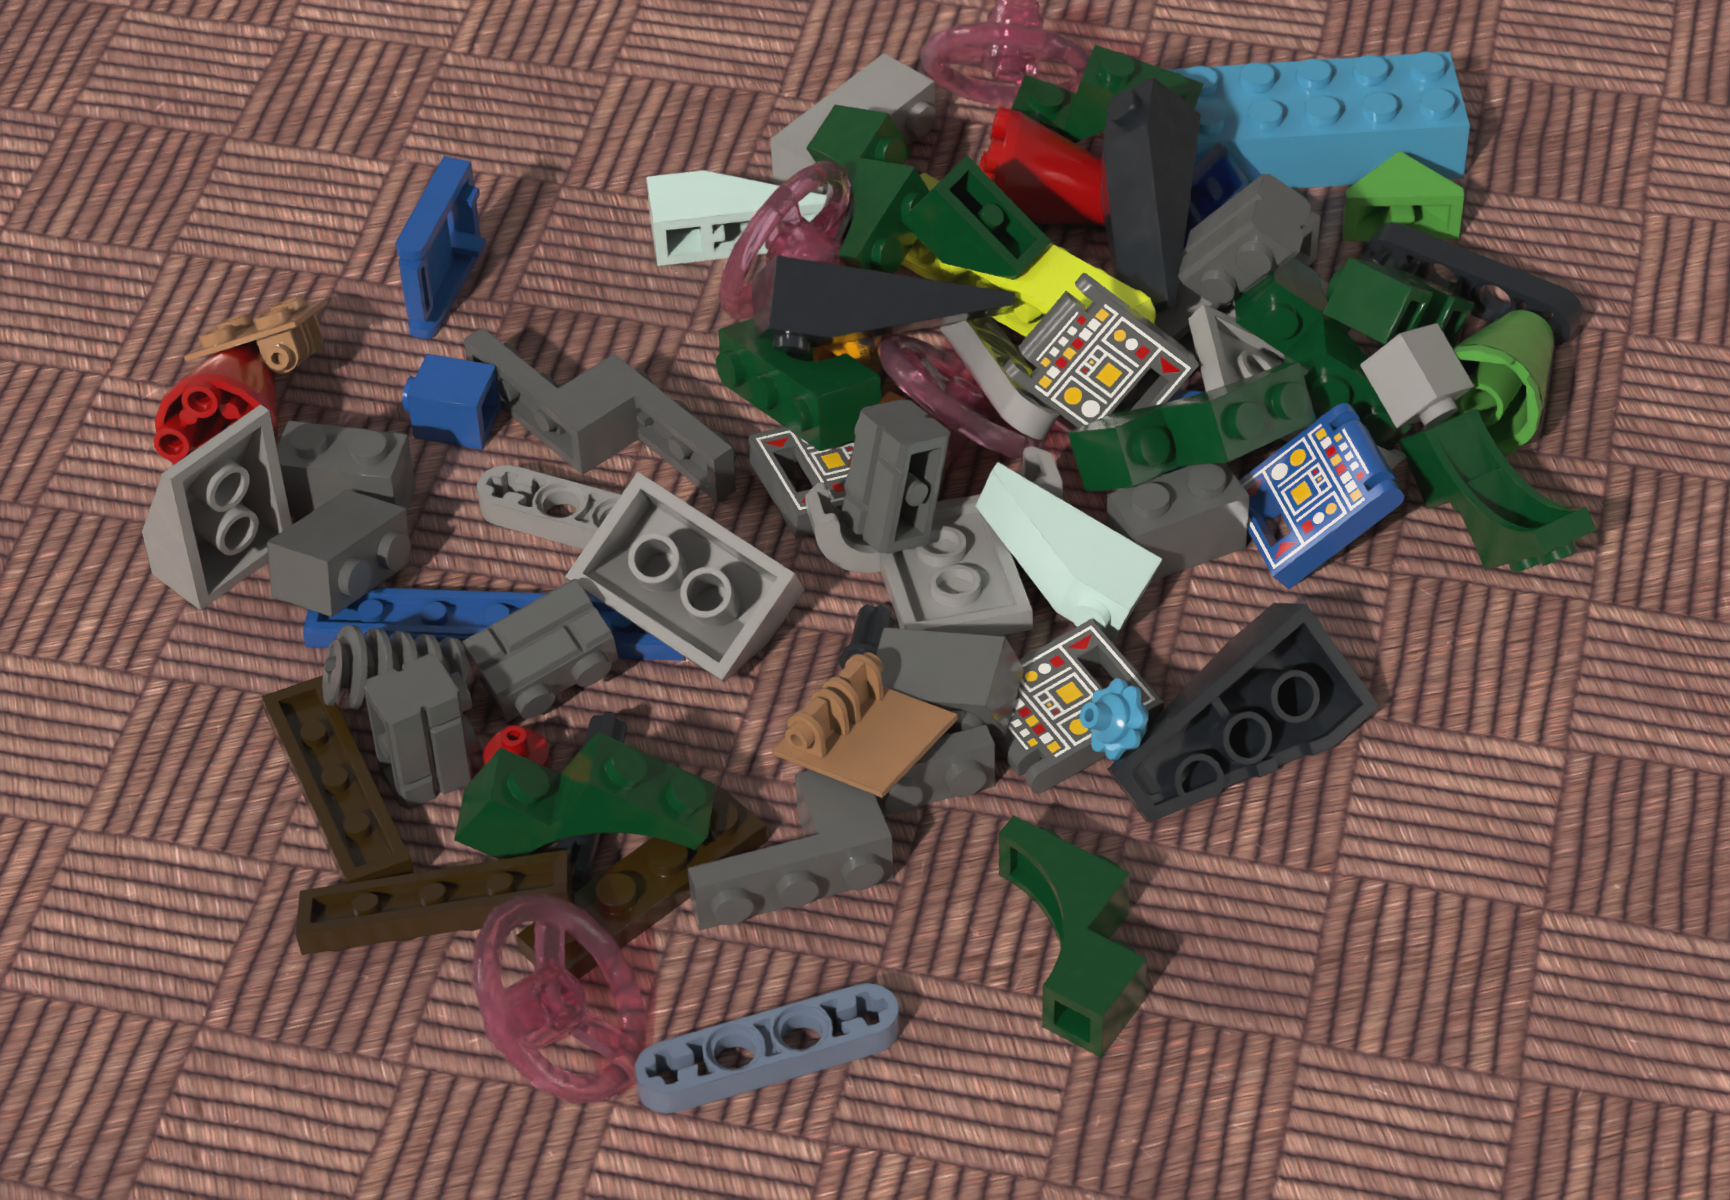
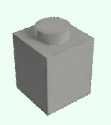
[1360,323,1474,428]

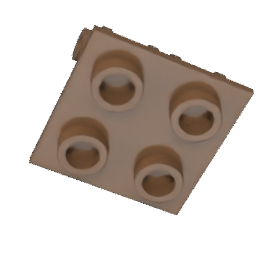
[184,295,328,374]
[772,652,958,798]

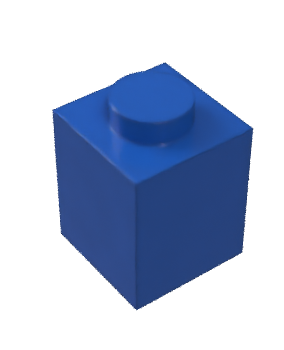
[402,354,501,450]

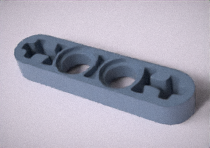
[635,983,900,1114]

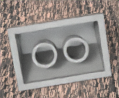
[565,472,805,682]

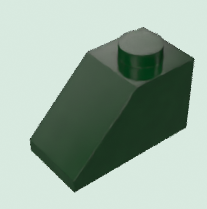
[901,155,1051,280]

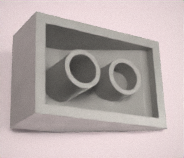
[142,404,292,611]

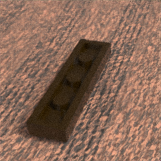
[261,675,413,884]
[516,788,767,991]
[295,850,573,955]

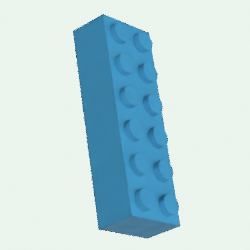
[1165,52,1470,195]

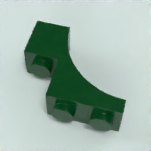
[1011,44,1204,144]
[806,105,930,274]
[1235,257,1415,450]
[1068,362,1317,492]
[1398,408,1596,573]
[454,732,716,860]
[999,815,1147,1058]

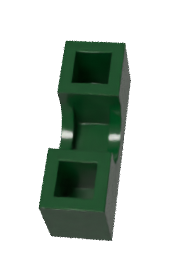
[1323,257,1475,347]
[716,318,881,452]

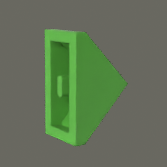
[1342,151,1464,241]

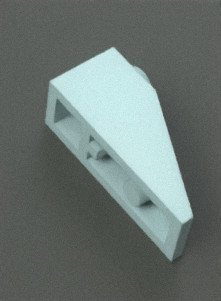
[646,170,830,266]
[975,462,1162,643]

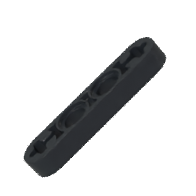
[1362,222,1584,345]

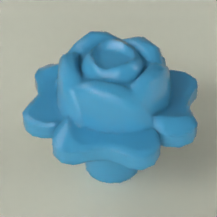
[1080,678,1149,761]

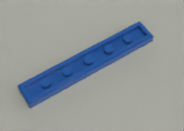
[303,587,685,661]

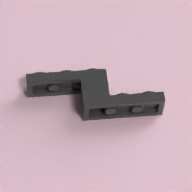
[464,327,736,503]
[688,725,995,931]

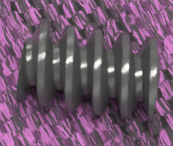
[322,625,469,709]

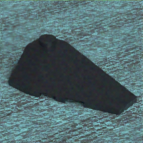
[1099,77,1201,314]
[751,256,1015,354]
[1107,603,1380,822]

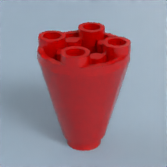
[979,106,1105,226]
[153,340,278,465]

